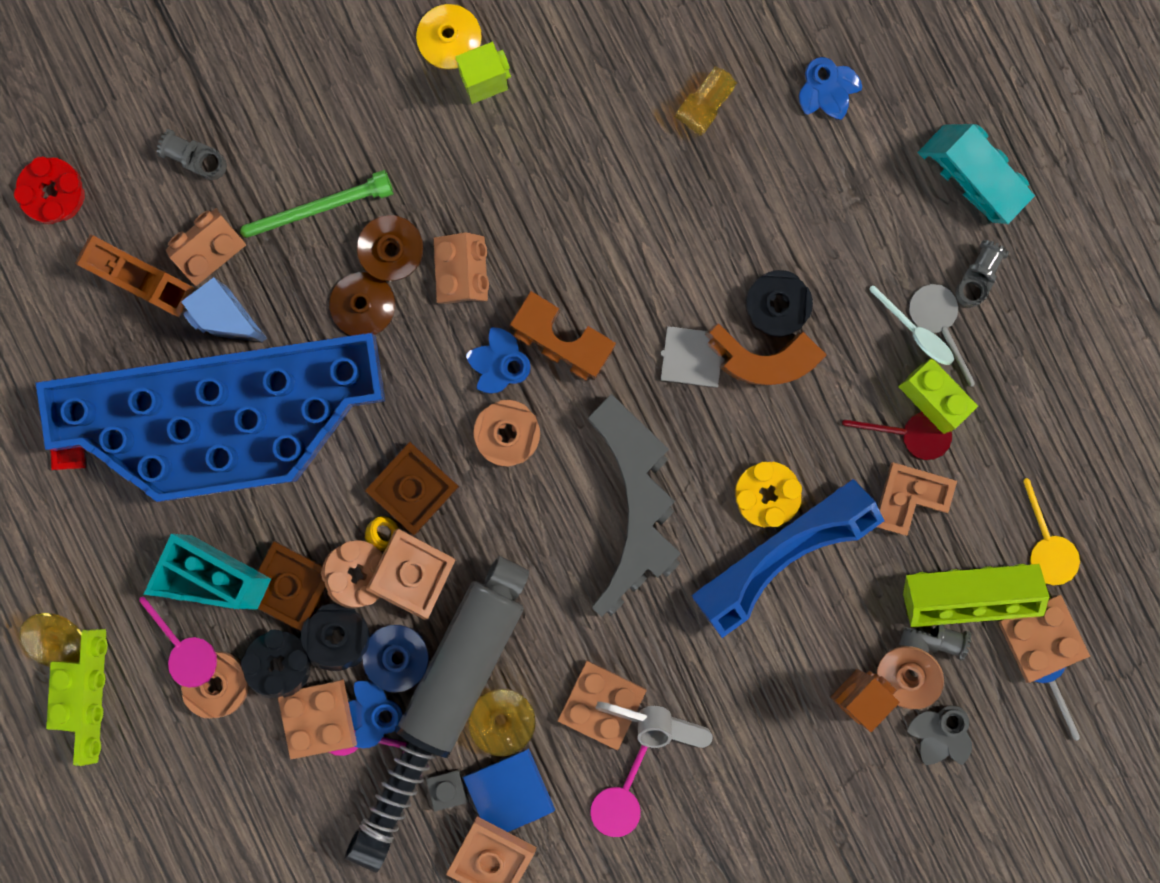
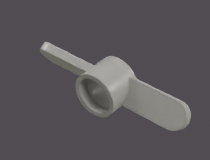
[596,702,713,748]

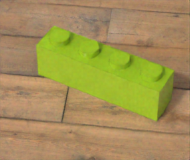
[903,564,1049,627]

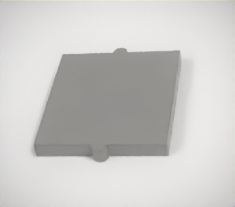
[661,326,725,388]

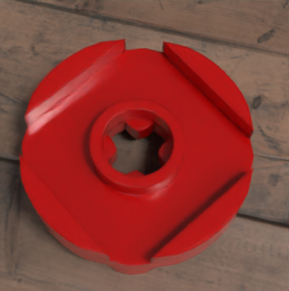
[14,156,85,224]

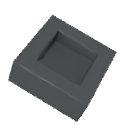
[426,769,468,812]

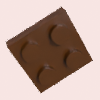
[365,442,460,536]
[258,541,326,631]

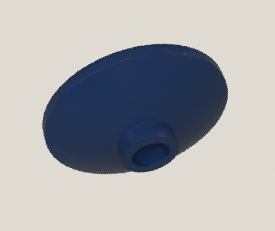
[363,625,429,692]

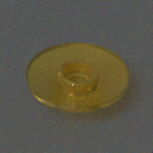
[19,613,82,667]
[468,689,536,756]

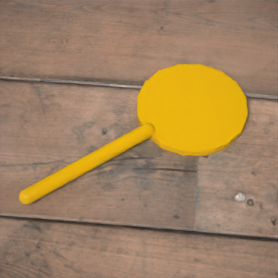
[1023,478,1080,585]

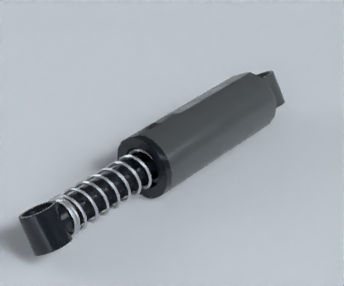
[345,555,529,873]

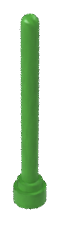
[240,170,394,238]

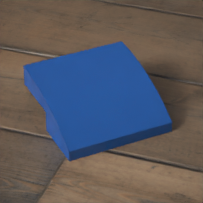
[463,748,555,832]

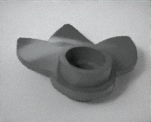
[907,705,972,765]

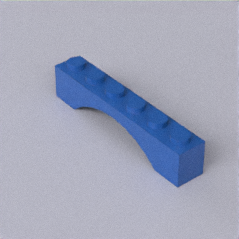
[691,479,885,638]

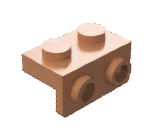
[166,208,246,287]
[433,232,489,304]

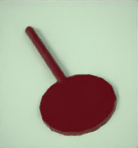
[842,412,952,460]

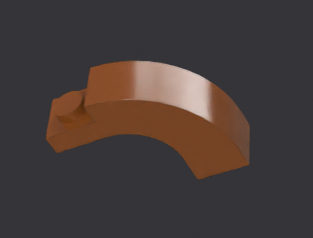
[75,234,195,317]
[705,323,827,385]

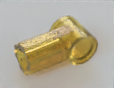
[674,66,737,136]

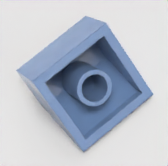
[181,277,267,342]

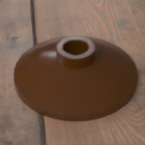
[357,215,423,281]
[329,272,395,336]

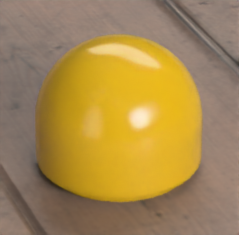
[365,516,399,551]

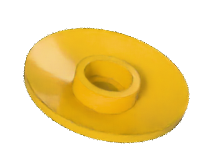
[416,4,482,69]

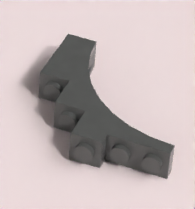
[588,394,681,617]

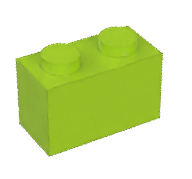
[455,42,511,104]
[898,358,978,434]

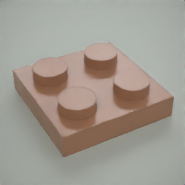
[366,529,456,620]
[998,595,1090,683]
[558,660,647,751]
[278,679,357,760]
[446,816,537,883]

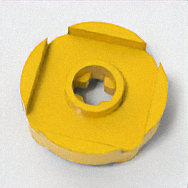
[735,462,802,527]

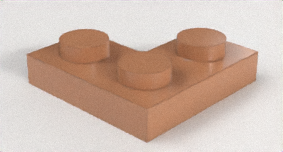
[877,462,957,536]

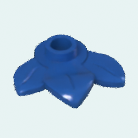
[799,57,862,120]
[466,327,531,394]
[348,681,403,748]

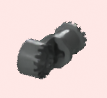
[157,129,227,180]
[955,240,1009,308]
[899,625,971,661]

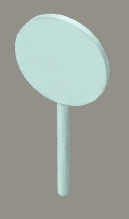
[870,286,954,365]

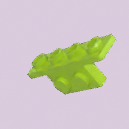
[46,629,108,766]

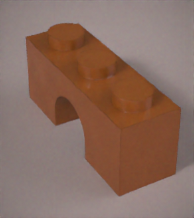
[510,291,616,381]
[830,669,900,732]

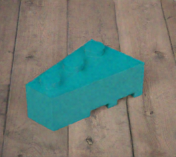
[917,124,1035,224]
[143,534,271,609]

